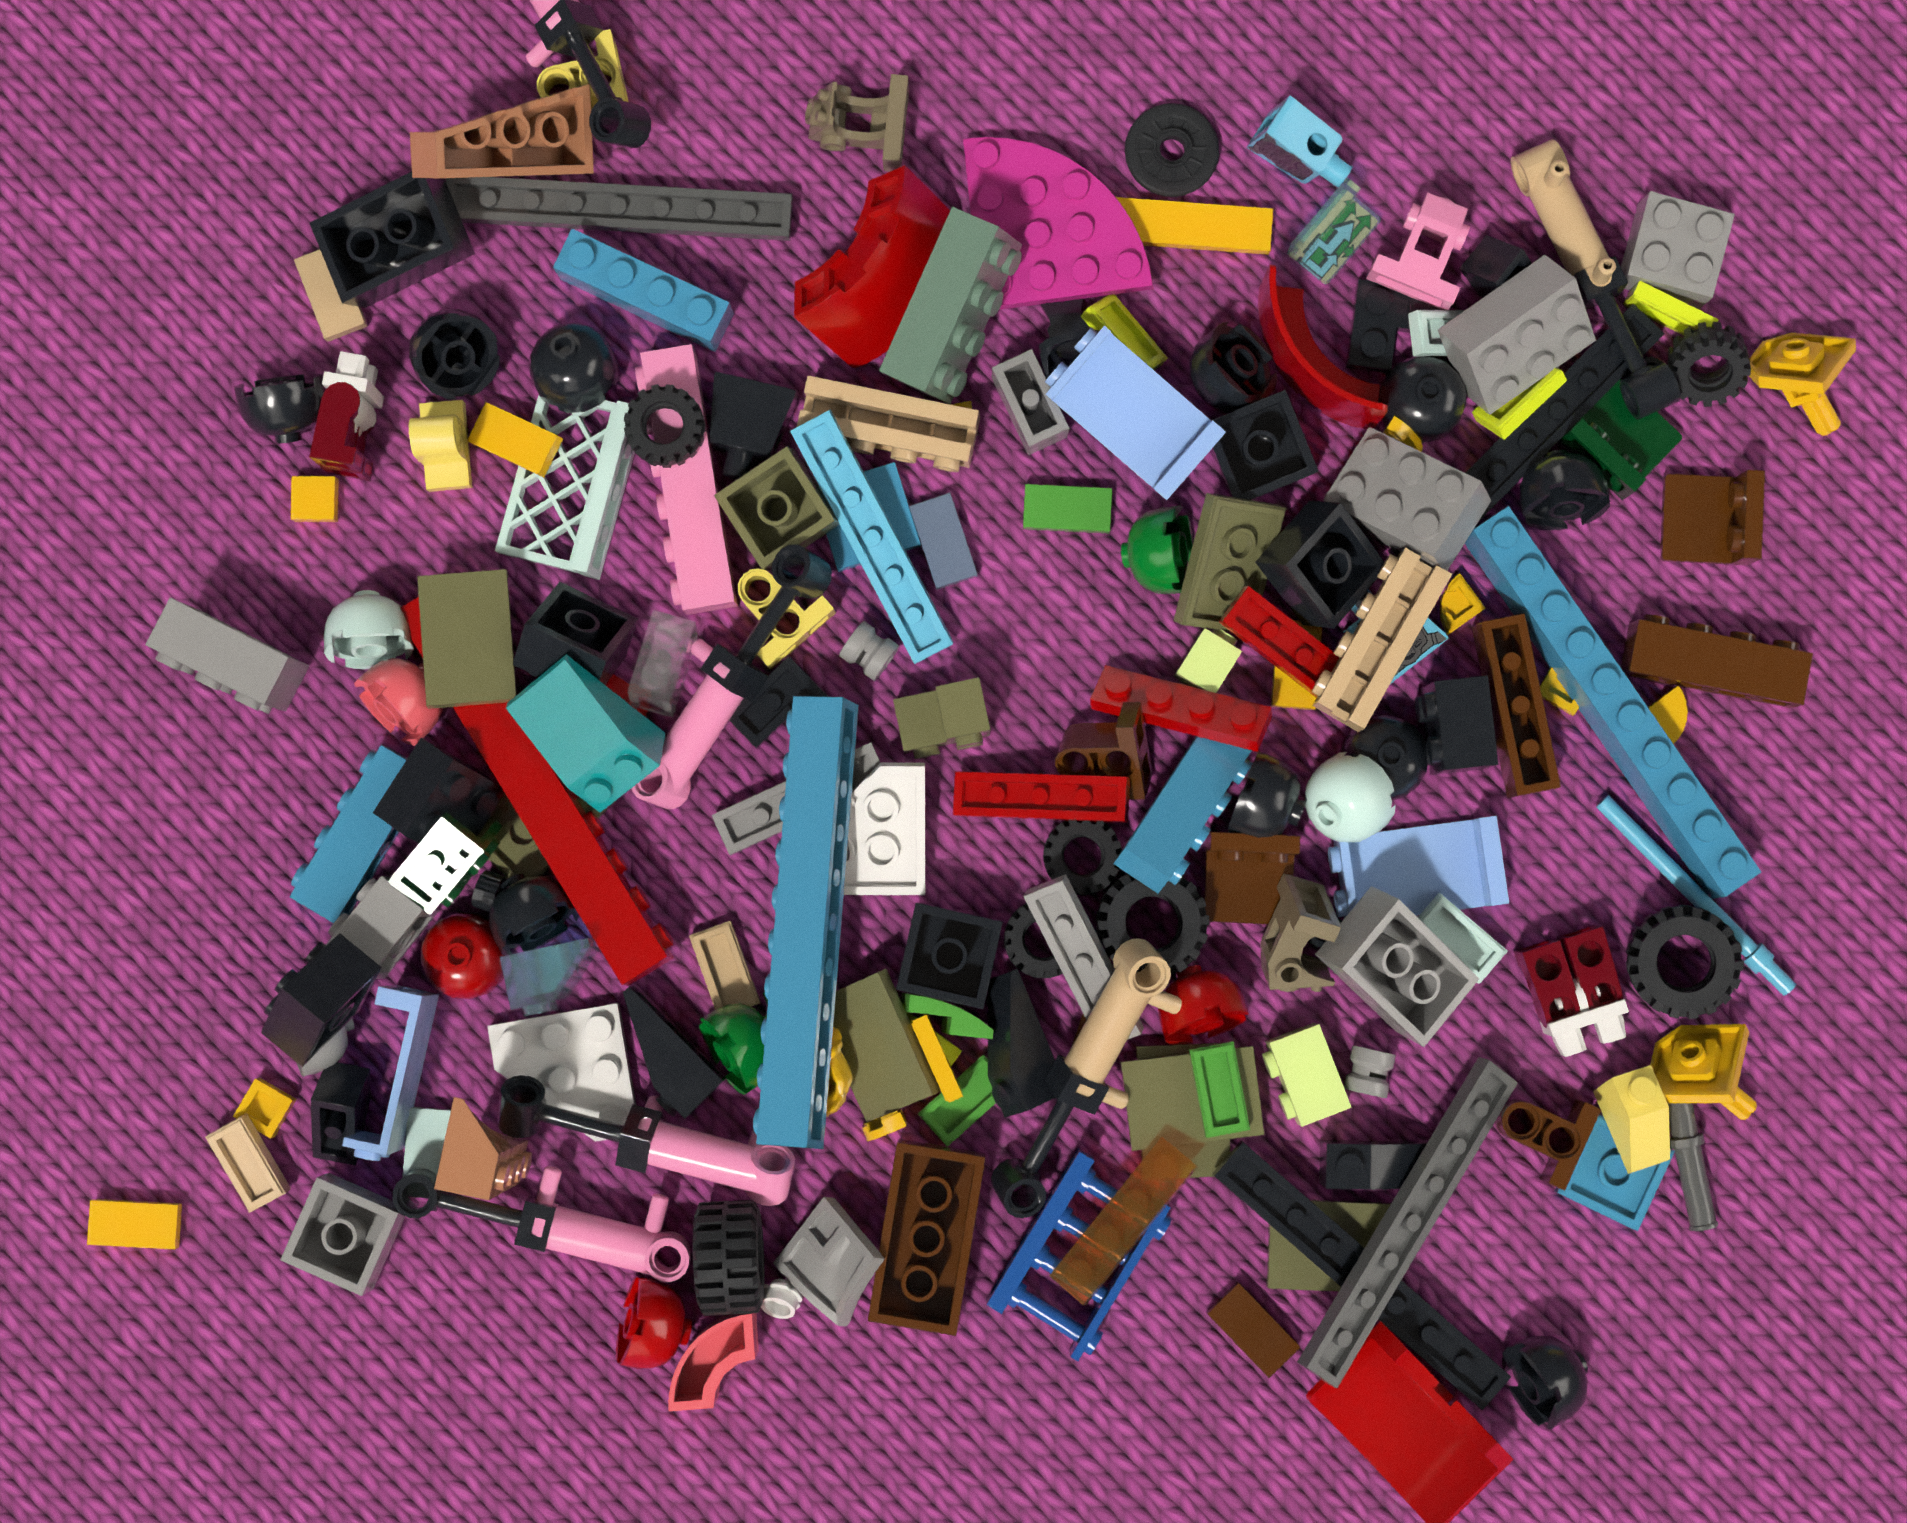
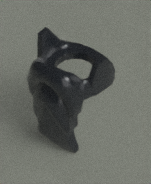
[1039,299,1100,379]

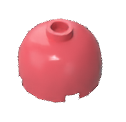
[354,658,442,746]

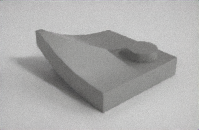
[773,1197,885,1326]

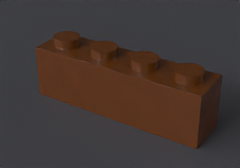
[1472,614,1561,799]
[1621,614,1813,708]

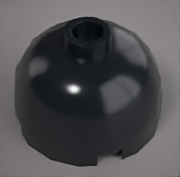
[409,309,500,399]
[1189,322,1278,412]
[529,323,619,413]
[1378,356,1466,444]
[234,374,325,444]
[1520,449,1610,530]
[1340,714,1428,800]
[1228,751,1306,838]
[489,873,580,957]
[1502,1336,1588,1429]

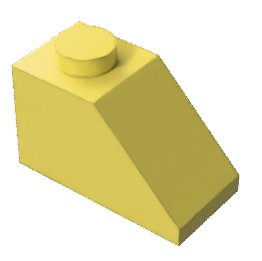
[1593,1065,1670,1174]

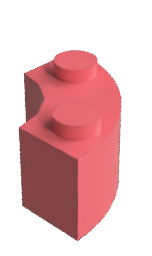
[668,1313,759,1411]

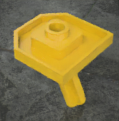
[1749,332,1856,436]
[1650,1024,1757,1120]

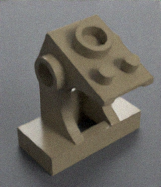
[805,74,909,172]
[1260,873,1341,992]

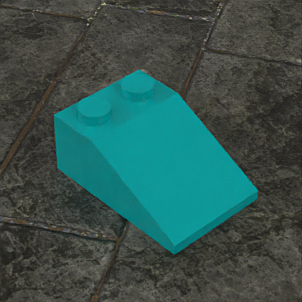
[506,654,665,812]

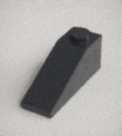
[988,969,1055,1118]
[623,986,726,1119]
[1319,1140,1428,1190]

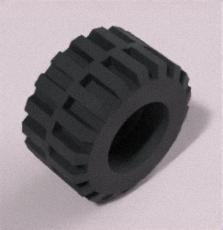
[1096,873,1209,975]
[1626,905,1744,1019]
[693,1200,765,1316]

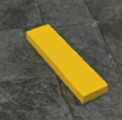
[1116,197,1273,255]

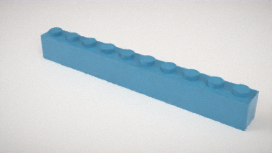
[1465,506,1761,899]
[753,696,859,1149]

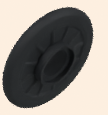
[1125,103,1219,197]

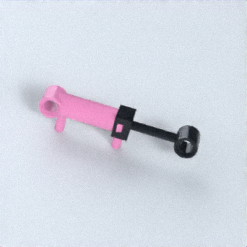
[526,0,651,149]
[631,544,832,809]
[497,1075,795,1206]
[392,1166,691,1282]

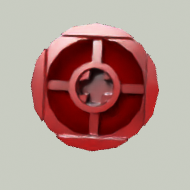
[420,912,510,999]
[1158,965,1249,1045]
[616,1277,692,1369]

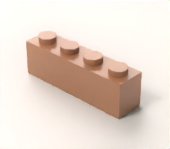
[410,84,594,179]
[434,1097,532,1200]

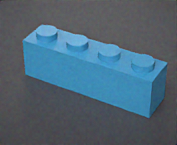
[553,229,734,352]
[1114,736,1253,893]
[290,745,407,923]

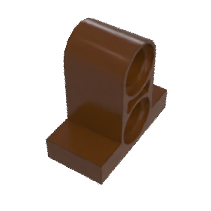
[1055,702,1153,800]
[1494,1099,1602,1191]

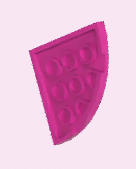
[963,137,1154,310]

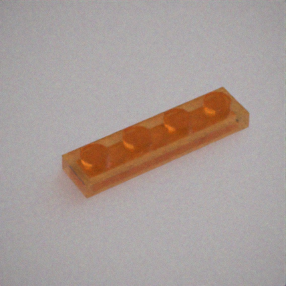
[1049,1137,1198,1305]

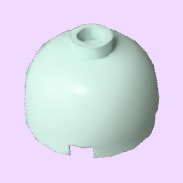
[324,590,414,669]
[1305,752,1396,842]

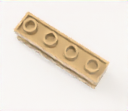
[797,376,980,472]
[1311,548,1452,732]

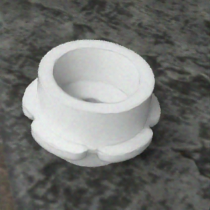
[761,1279,803,1319]

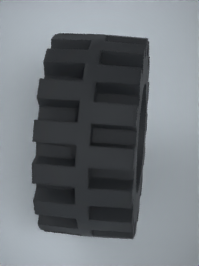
[1667,322,1751,407]
[624,384,705,468]
[1043,820,1122,895]
[1004,903,1063,978]

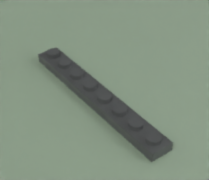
[446,177,793,241]
[1297,1057,1518,1388]

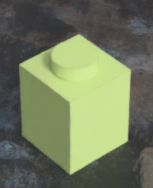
[1174,628,1242,693]

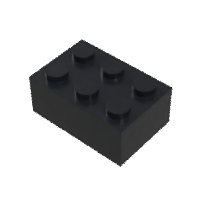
[310,171,475,308]

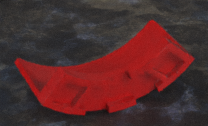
[794,165,950,368]
[1258,265,1388,429]
[1306,1321,1514,1523]

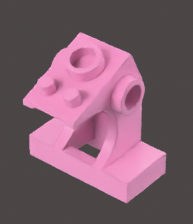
[1366,192,1470,310]

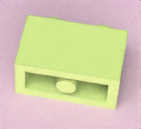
[1262,1023,1352,1127]

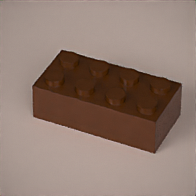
[868,1139,985,1336]

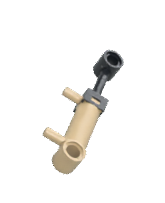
[1510,139,1681,420]
[991,938,1182,1218]

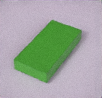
[1023,484,1112,534]
[1188,1041,1250,1138]
[918,1054,995,1147]

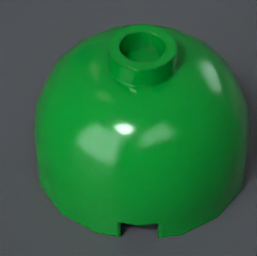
[1121,505,1194,594]
[699,1003,767,1095]

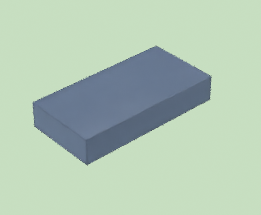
[909,493,978,590]

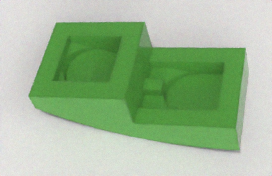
[901,992,994,1039]

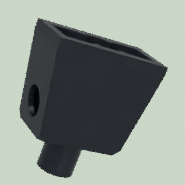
[710,371,799,480]

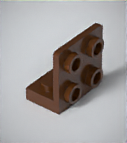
[1660,470,1765,566]
[1204,832,1300,924]

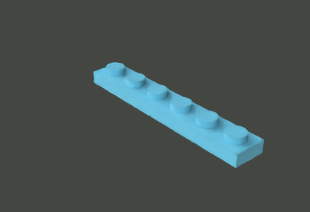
[790,409,954,664]

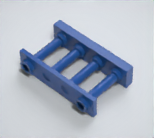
[986,1148,1172,1361]

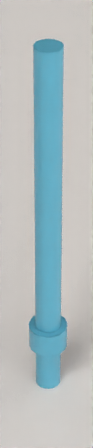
[1596,795,1797,996]

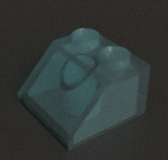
[500,938,600,1016]

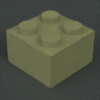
[714,447,840,571]

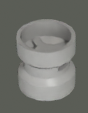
[839,621,900,681]
[1344,1045,1396,1098]

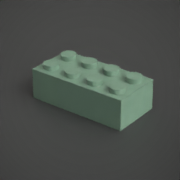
[879,207,1022,404]

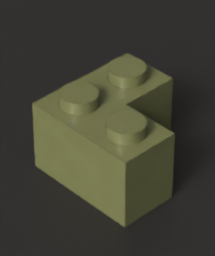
[893,677,990,759]

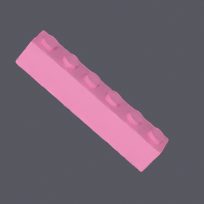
[635,344,738,615]

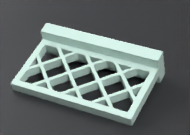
[495,395,635,580]

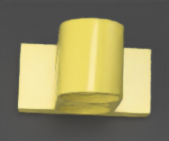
[537,29,629,110]
[409,400,472,492]
[738,568,836,670]

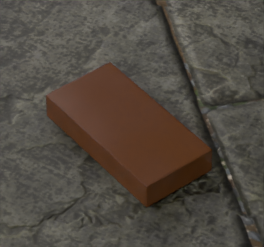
[1206,1281,1301,1378]

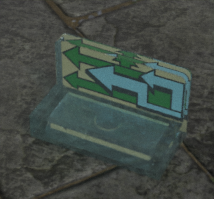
[1287,177,1381,285]

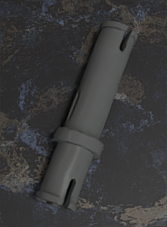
[1667,1102,1718,1231]

